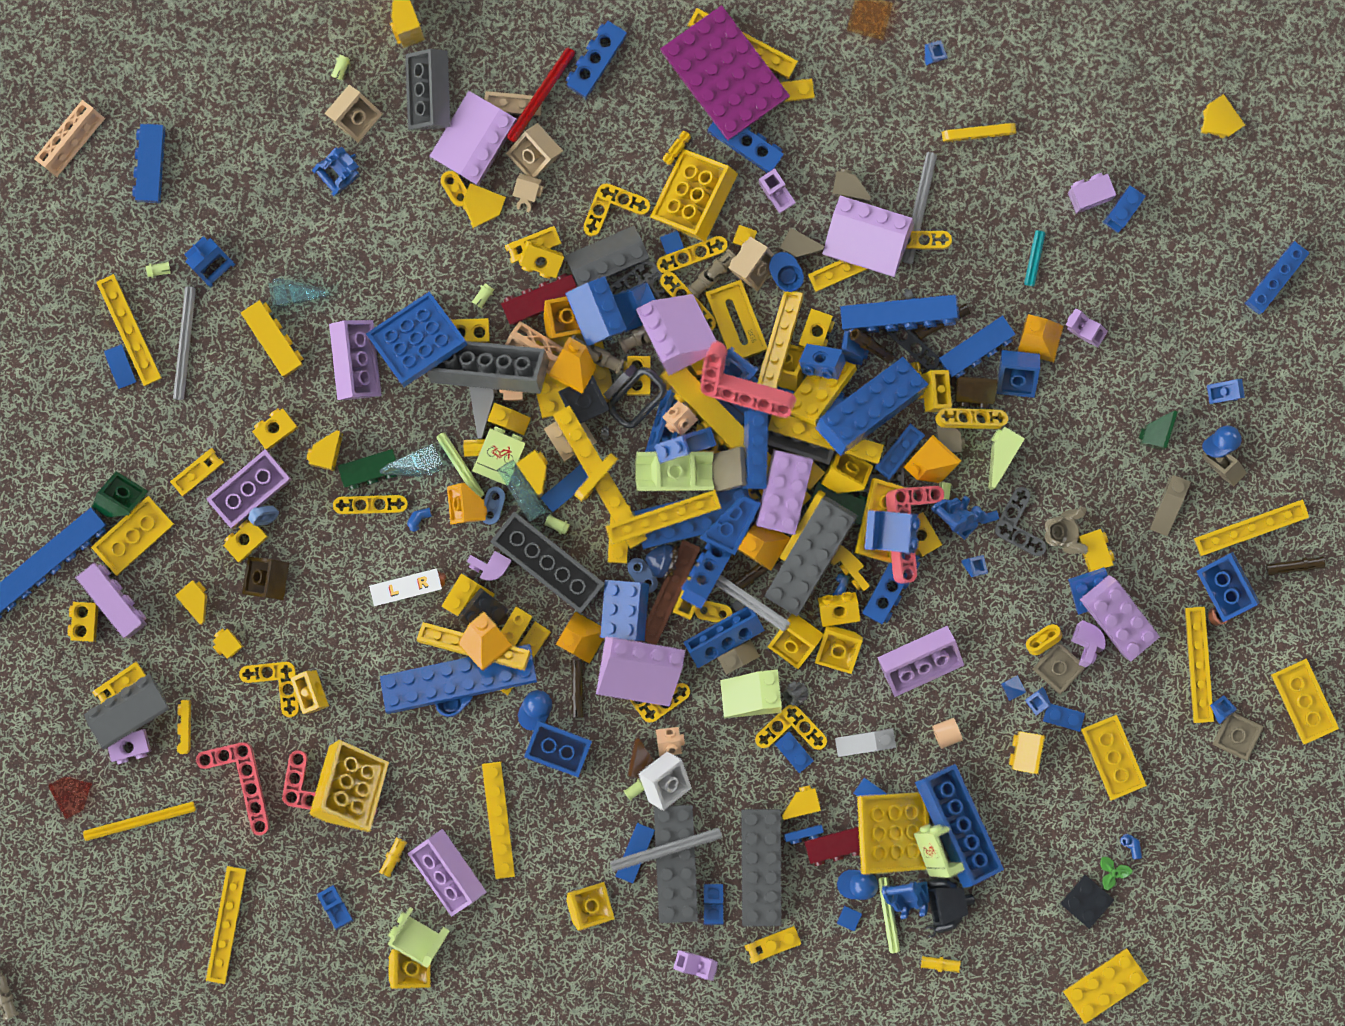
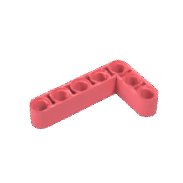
[700,342,796,418]
[886,486,944,584]
[196,742,270,835]
[282,751,377,816]

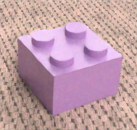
[1068,173,1116,214]

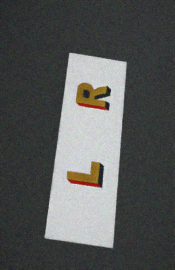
[369,569,442,606]

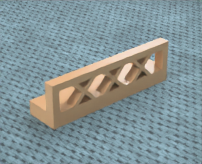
[34,100,105,177]
[505,321,563,374]

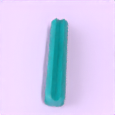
[1024,230,1045,287]

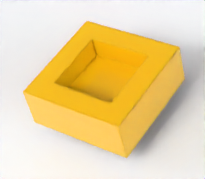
[733,225,757,247]

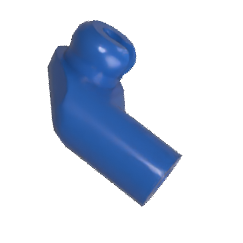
[407,508,432,532]

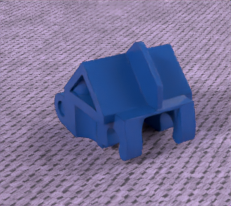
[312,147,360,197]
[184,236,236,288]
[724,347,759,381]
[931,495,983,540]
[882,882,930,919]

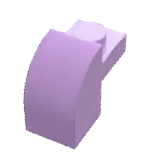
[759,169,796,214]
[1066,308,1108,347]
[467,551,512,581]
[1071,620,1105,668]
[673,950,718,981]

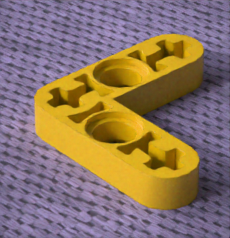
[583,183,650,237]
[574,453,618,503]
[239,662,299,717]
[630,683,690,723]
[755,705,827,750]

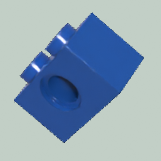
[799,344,846,380]

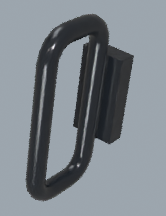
[603,364,667,429]

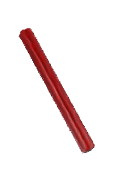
[507,47,575,142]

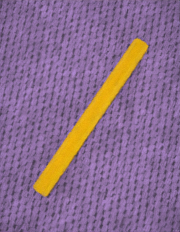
[83,802,196,841]

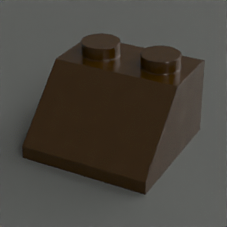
[955,377,998,408]
[242,556,290,600]

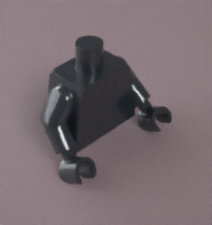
[917,878,975,938]

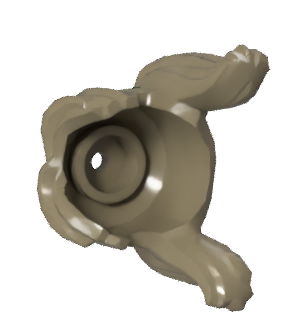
[1045,506,1088,554]

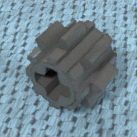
[783,681,809,706]

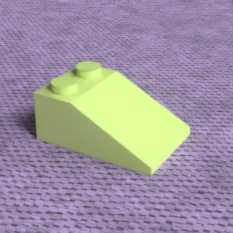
[988,427,1024,490]
[720,670,782,718]

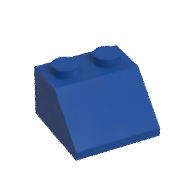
[997,350,1040,398]

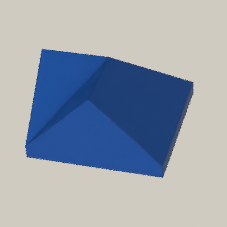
[613,282,656,332]

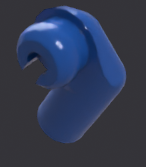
[971,506,999,524]
[832,573,849,596]
[1120,834,1142,859]

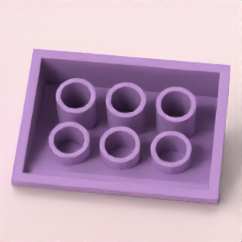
[430,91,517,186]
[822,196,914,277]
[636,294,717,375]
[596,637,685,706]

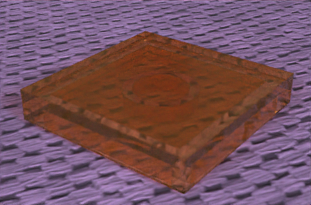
[846,0,893,41]

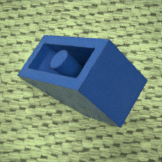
[841,331,868,365]

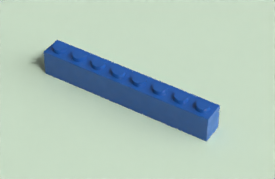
[0,507,108,619]

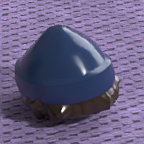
[645,544,679,578]

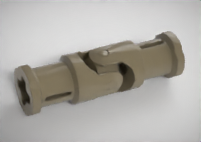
[686,249,735,299]
[617,326,651,354]
[572,335,625,375]
[0,970,19,1020]

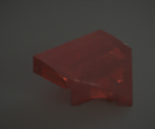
[48,776,92,820]

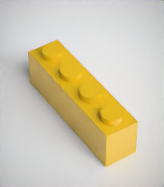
[241,300,304,378]

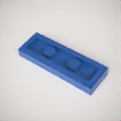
[874,423,925,480]
[541,464,589,512]
[615,823,655,884]

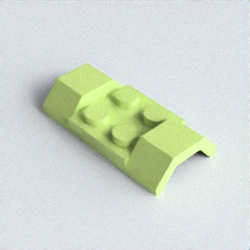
[635,452,714,491]

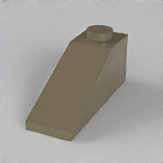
[1149,475,1191,536]

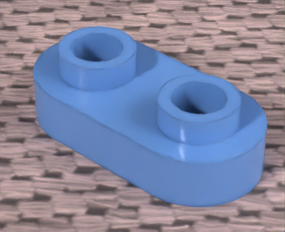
[483,487,505,525]
[248,506,279,526]
[627,558,658,593]

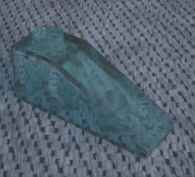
[268,278,331,308]
[380,444,443,477]
[497,460,546,522]

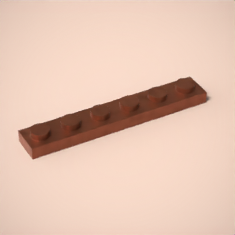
[637,540,700,645]

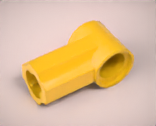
[463,439,485,457]

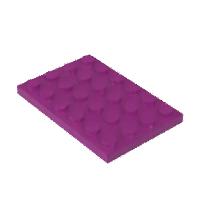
[660,5,790,141]

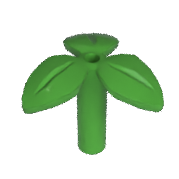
[1100,857,1133,890]

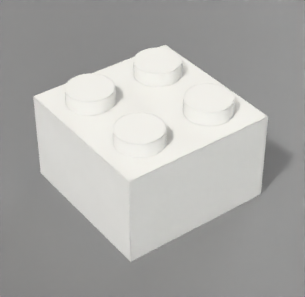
[639,752,691,811]

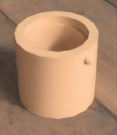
[932,718,963,749]

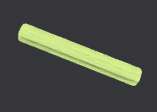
[436,432,485,498]
[878,877,900,953]

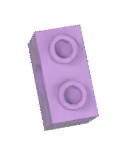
[108,729,151,764]

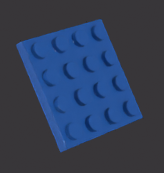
[366,292,468,387]

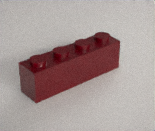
[501,273,577,326]
[804,826,860,866]

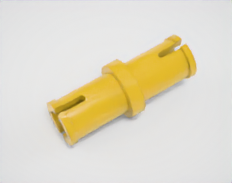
[379,837,407,877]
[921,956,961,973]

